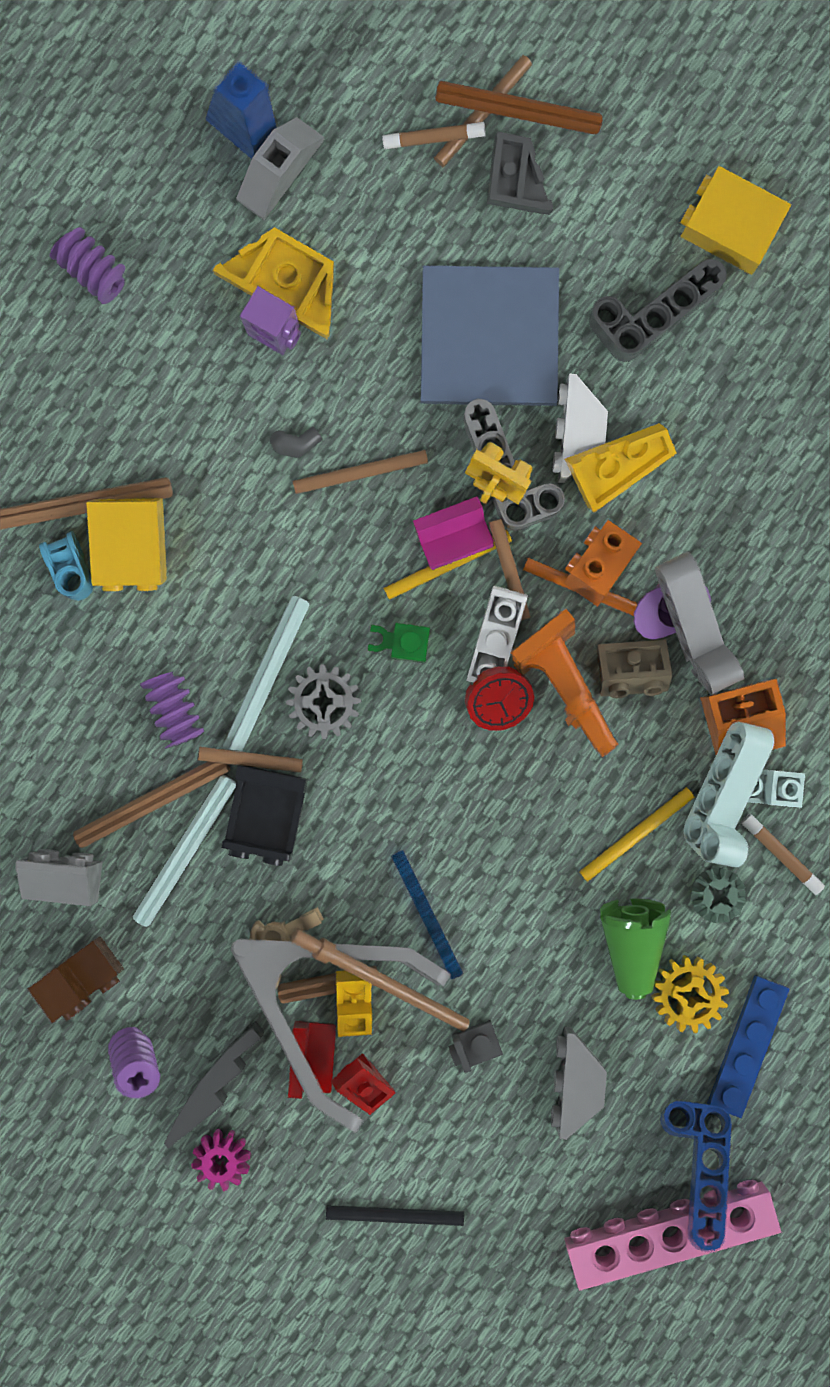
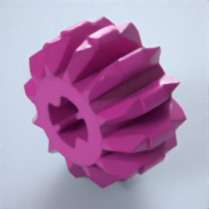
[191,1129,251,1191]

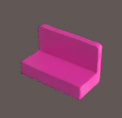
[413,496,494,570]

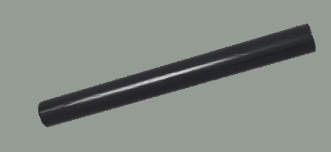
[326,1205,464,1226]

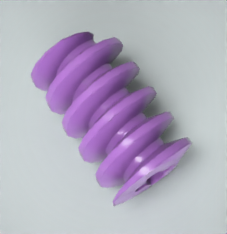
[49,227,125,304]
[140,672,204,749]
[108,1027,160,1098]

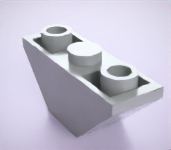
[236,117,325,220]
[551,1027,607,1140]

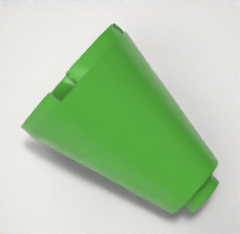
[600,898,671,1000]

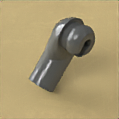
[270,426,323,458]

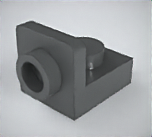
[448,1020,503,1073]

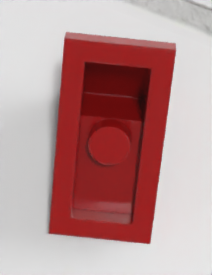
[331,1053,396,1115]

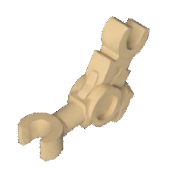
[250,907,324,988]

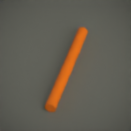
[523,558,638,616]

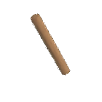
[489,518,531,620]
[198,747,302,773]

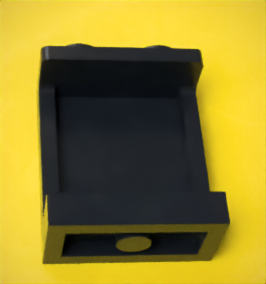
[221,765,308,866]

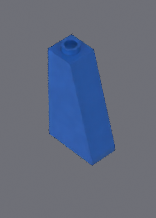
[206,61,277,159]

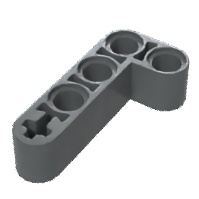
[589,259,727,362]

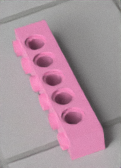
[564,1180,782,1291]

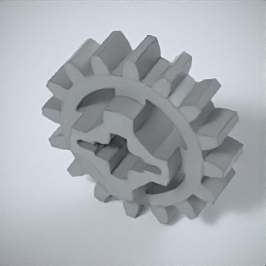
[286,664,362,739]

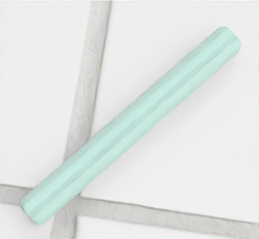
[223,596,309,752]
[133,775,236,927]

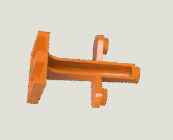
[511,609,619,757]

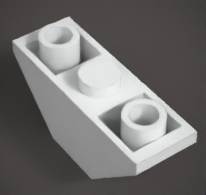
[552,374,608,483]
[466,586,528,683]

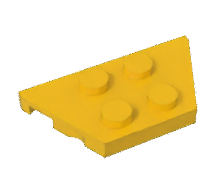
[213,227,334,339]

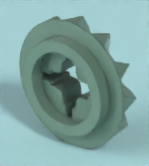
[691,868,747,923]

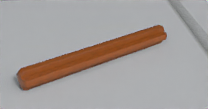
[435,81,602,135]

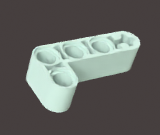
[684,722,774,867]

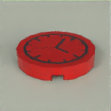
[464,667,535,731]

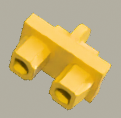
[465,442,533,505]

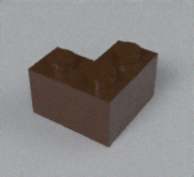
[27,936,124,1023]

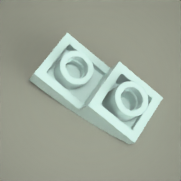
[748,769,805,808]

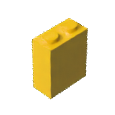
[680,166,792,275]
[86,498,167,591]

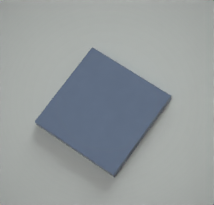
[421,266,559,406]

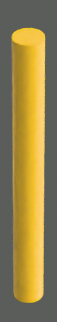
[383,529,512,600]
[579,787,695,882]

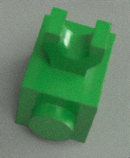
[368,623,430,664]

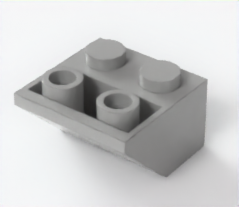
[15,849,103,906]

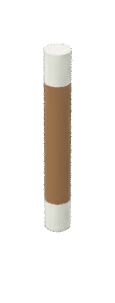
[383,122,486,149]
[741,813,825,895]

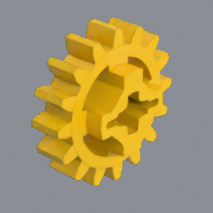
[651,955,729,1033]

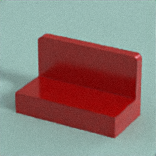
[288,1021,336,1099]

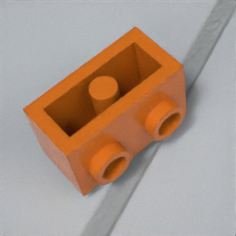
[564,520,642,607]

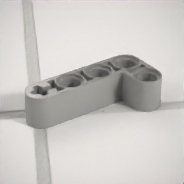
[463,399,565,531]
[655,551,744,695]

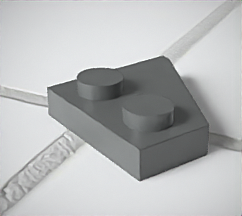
[486,132,553,215]

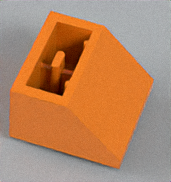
[700,679,786,755]

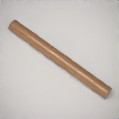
[434,55,532,167]
[293,450,428,494]

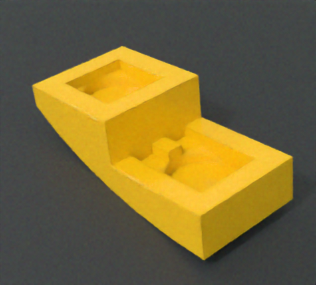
[336,971,372,1037]

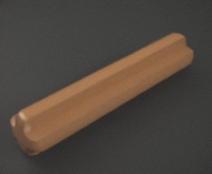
[277,966,378,1004]

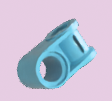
[39,531,93,601]

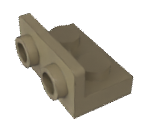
[597,639,672,698]

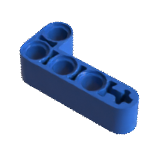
[660,1101,731,1251]

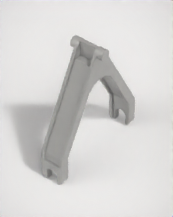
[231,939,451,1133]

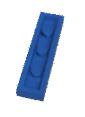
[707,975,790,1119]

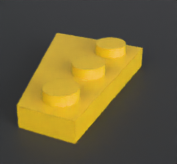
[565,423,677,513]

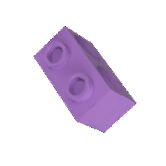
[240,286,301,355]

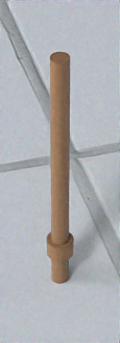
[290,929,470,1032]

